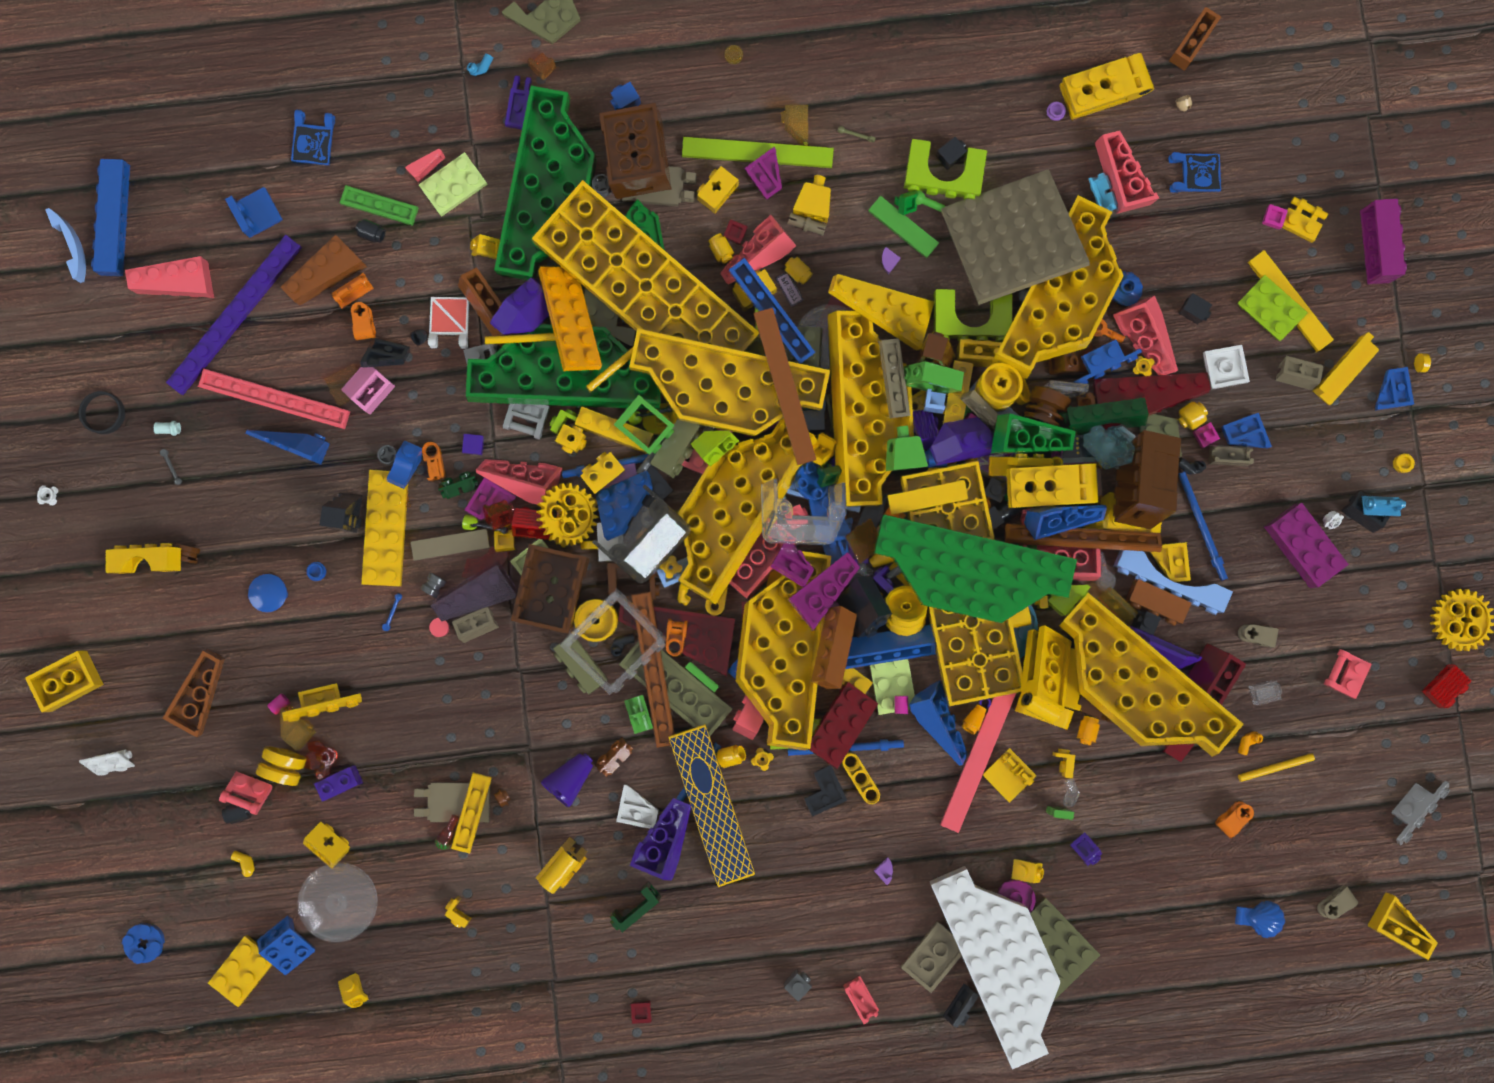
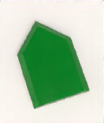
[625,199,665,250]

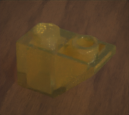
[280,707,316,751]

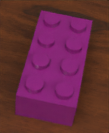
[1360,199,1407,285]
[1264,503,1349,588]

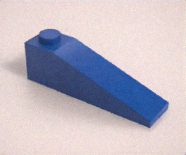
[245,430,330,465]

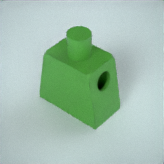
[886,426,928,471]

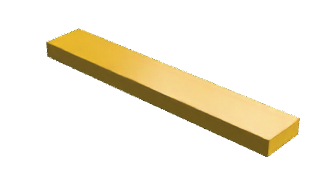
[1247,250,1334,352]

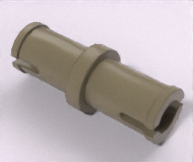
[787,213,827,236]

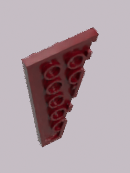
[1093,372,1211,435]
[618,602,735,676]

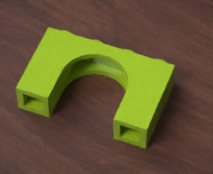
[904,139,987,200]
[934,289,1012,342]

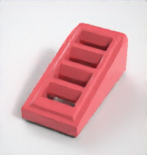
[405,149,445,183]

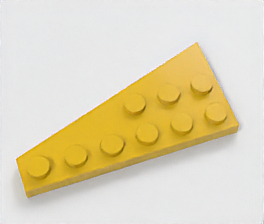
[828,274,934,351]

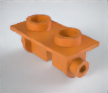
[332,273,374,309]

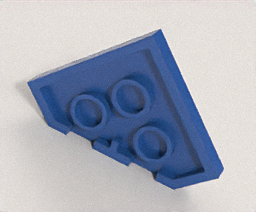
[596,470,653,541]

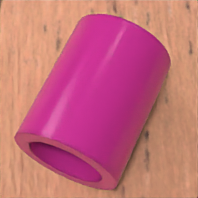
[267,693,290,715]
[895,696,908,714]

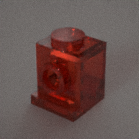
[483,500,515,531]

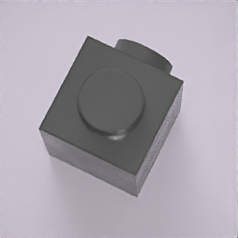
[784,969,812,1002]

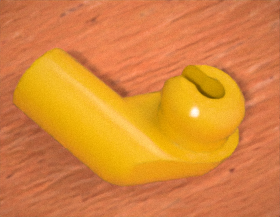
[231,851,255,877]

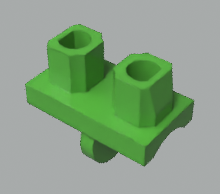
[624,695,653,734]

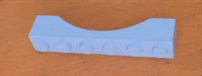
[1113,550,1233,615]

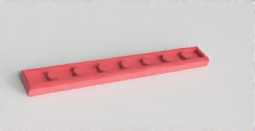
[198,369,351,429]
[940,693,1016,833]

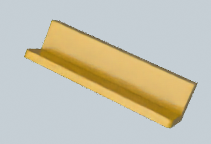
[1312,332,1379,405]

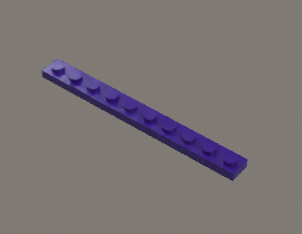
[166,235,302,395]

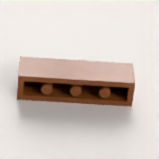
[458,267,518,346]
[811,606,857,689]

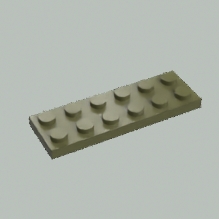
[619,641,732,736]

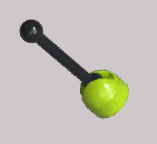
[628,405,673,426]
[462,514,508,534]

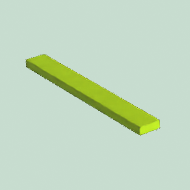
[682,137,834,168]

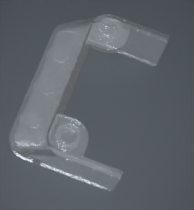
[761,479,846,545]

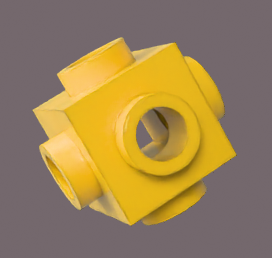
[555,424,587,454]

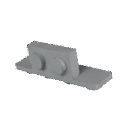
[1392,780,1450,846]

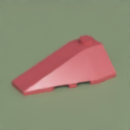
[720,215,796,284]
[1113,295,1178,375]
[476,459,562,505]

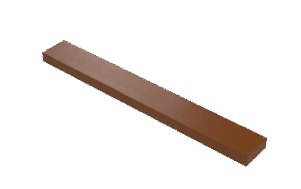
[754,308,816,465]
[1004,524,1162,552]
[631,591,675,748]

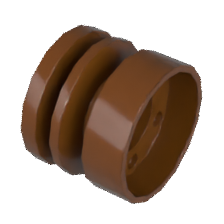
[1022,386,1071,427]

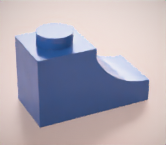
[387,440,422,489]

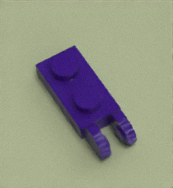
[505,75,532,130]

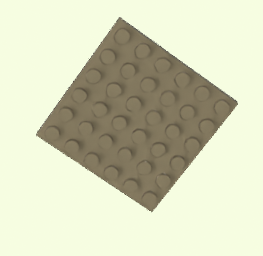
[941,169,1090,305]

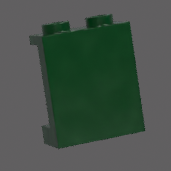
[610,881,661,933]

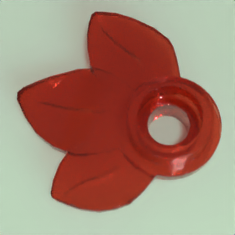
[304,741,338,780]

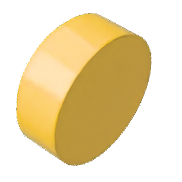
[1414,353,1431,373]
[1393,454,1415,473]
[580,541,598,550]

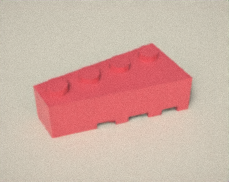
[1095,131,1159,214]
[125,256,214,298]
[732,695,764,740]

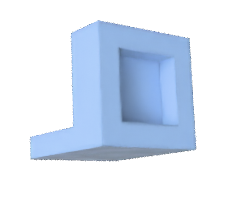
[923,389,946,414]

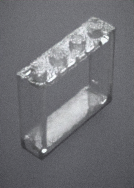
[560,588,666,695]

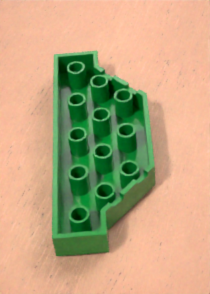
[494,86,597,280]
[466,324,661,409]
[873,515,1077,623]

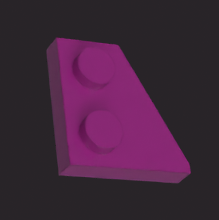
[744,147,782,200]
[465,477,516,520]
[770,536,814,587]

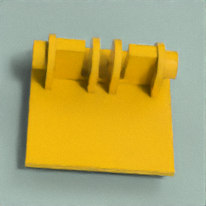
[983,748,1036,803]

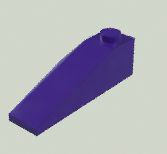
[630,798,691,880]

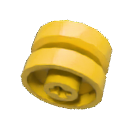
[974,363,1023,412]
[886,586,928,636]
[574,599,618,642]
[256,746,307,786]

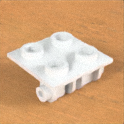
[79,749,135,775]

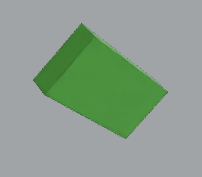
[685,662,719,692]
[1046,806,1074,820]

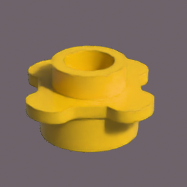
[1133,356,1155,376]
[659,556,682,579]
[751,748,774,771]

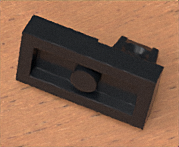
[943,983,979,1028]

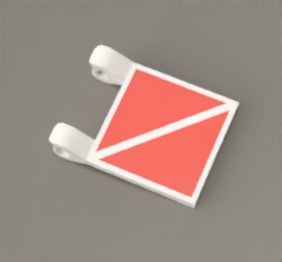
[428,297,469,349]

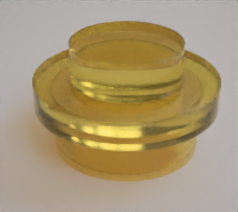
[725,45,743,64]

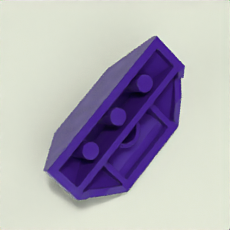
[490,278,550,335]
[930,417,1001,465]
[1128,626,1202,669]

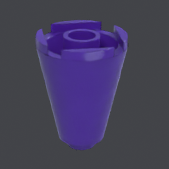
[541,753,593,808]

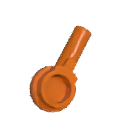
[1094,319,1125,343]

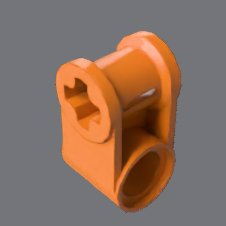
[351,302,376,340]
[666,618,688,657]
[1215,801,1254,838]

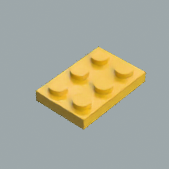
[208,935,272,1007]

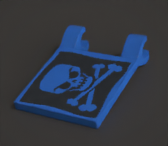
[291,110,335,166]
[1168,152,1221,193]

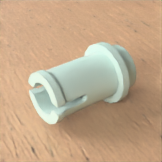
[154,421,181,436]

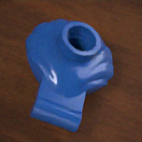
[1112,271,1143,306]
[1235,900,1285,938]

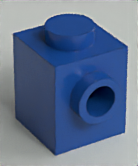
[610,82,641,110]

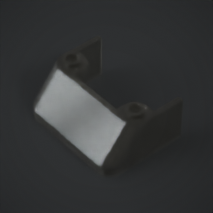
[592,485,690,583]

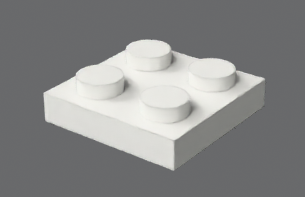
[1203,345,1250,390]

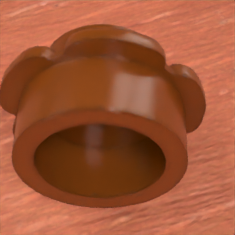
[493,789,511,808]

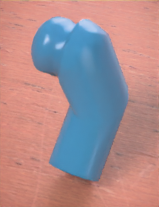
[467,53,493,76]

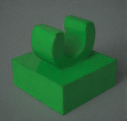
[894,191,918,215]

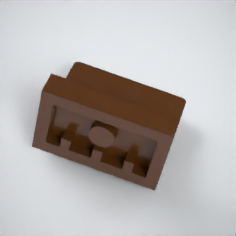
[1049,342,1092,375]

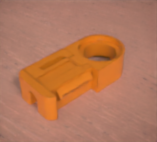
[422,442,446,481]

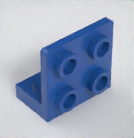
[225,187,283,238]
[257,915,315,975]

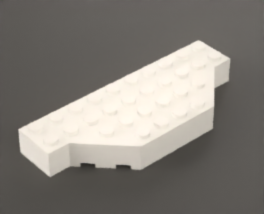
[929,866,1060,1069]

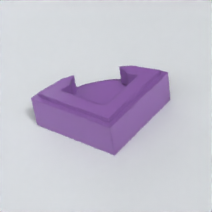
[882,247,901,274]
[874,857,893,885]

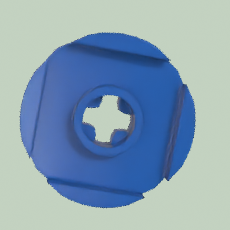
[122,923,165,964]

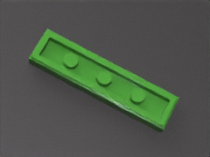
[340,185,419,226]
[868,196,939,259]

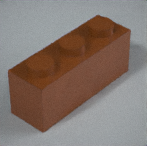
[1169,7,1221,71]
[1125,579,1191,626]

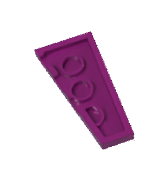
[788,552,860,631]

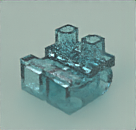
[1083,425,1135,469]

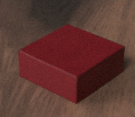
[723,219,748,245]
[631,1001,652,1024]

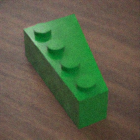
[991,413,1076,453]

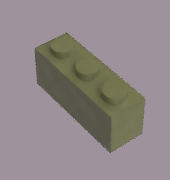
[650,419,703,478]
[553,634,609,694]

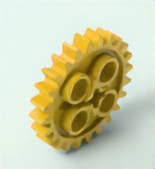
[536,483,598,546]
[1430,589,1494,651]

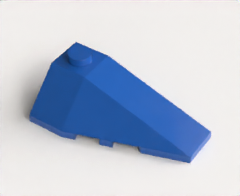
[1024,505,1107,540]
[909,681,967,766]

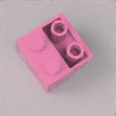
[341,367,395,415]

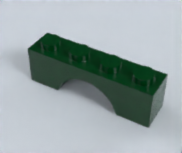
[1066,397,1149,435]

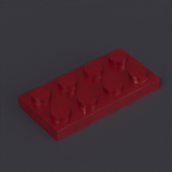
[808,682,878,769]

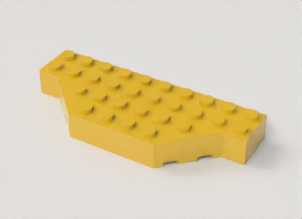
[992,195,1124,379]
[828,311,914,507]
[629,328,830,436]
[678,419,817,605]
[735,551,831,750]
[1059,593,1243,757]

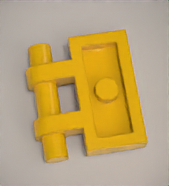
[1282,196,1328,243]

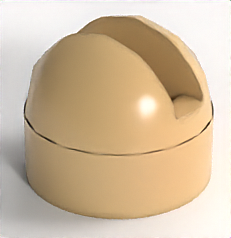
[1175,95,1192,112]

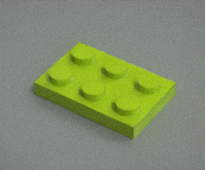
[1237,275,1308,342]

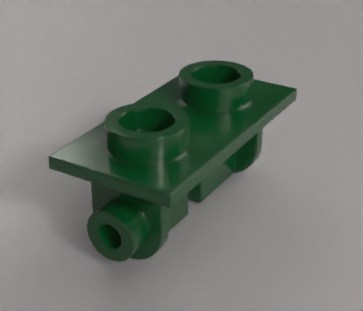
[438,471,479,499]

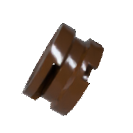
[173,543,201,564]

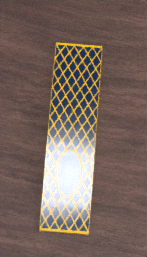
[668,724,755,887]

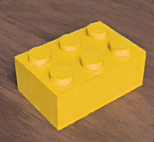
[25,651,104,713]

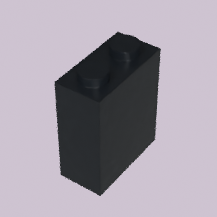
[836,575,892,638]

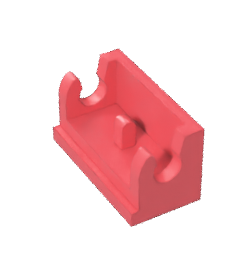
[843,976,879,1024]

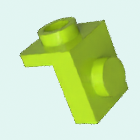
[550,409,577,435]

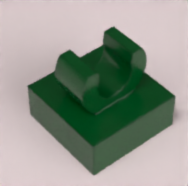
[817,463,842,488]

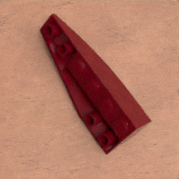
[1163,643,1246,762]

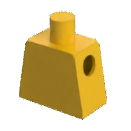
[793,175,831,223]

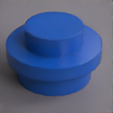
[307,562,326,581]

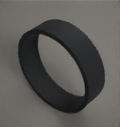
[79,391,125,434]

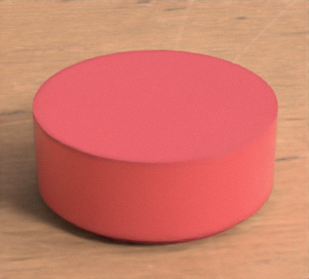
[429,618,450,637]

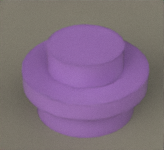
[1046,102,1066,121]

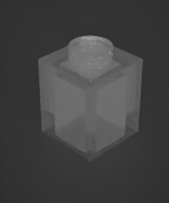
[1248,680,1282,705]

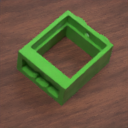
[904,361,964,394]
[614,395,675,455]

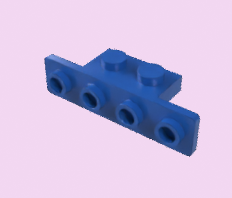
[1069,340,1142,388]

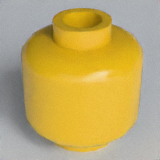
[1178,402,1208,430]

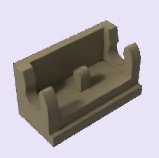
[1275,356,1323,390]
[1209,445,1254,466]
[452,606,499,643]

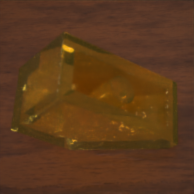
[781,105,808,146]

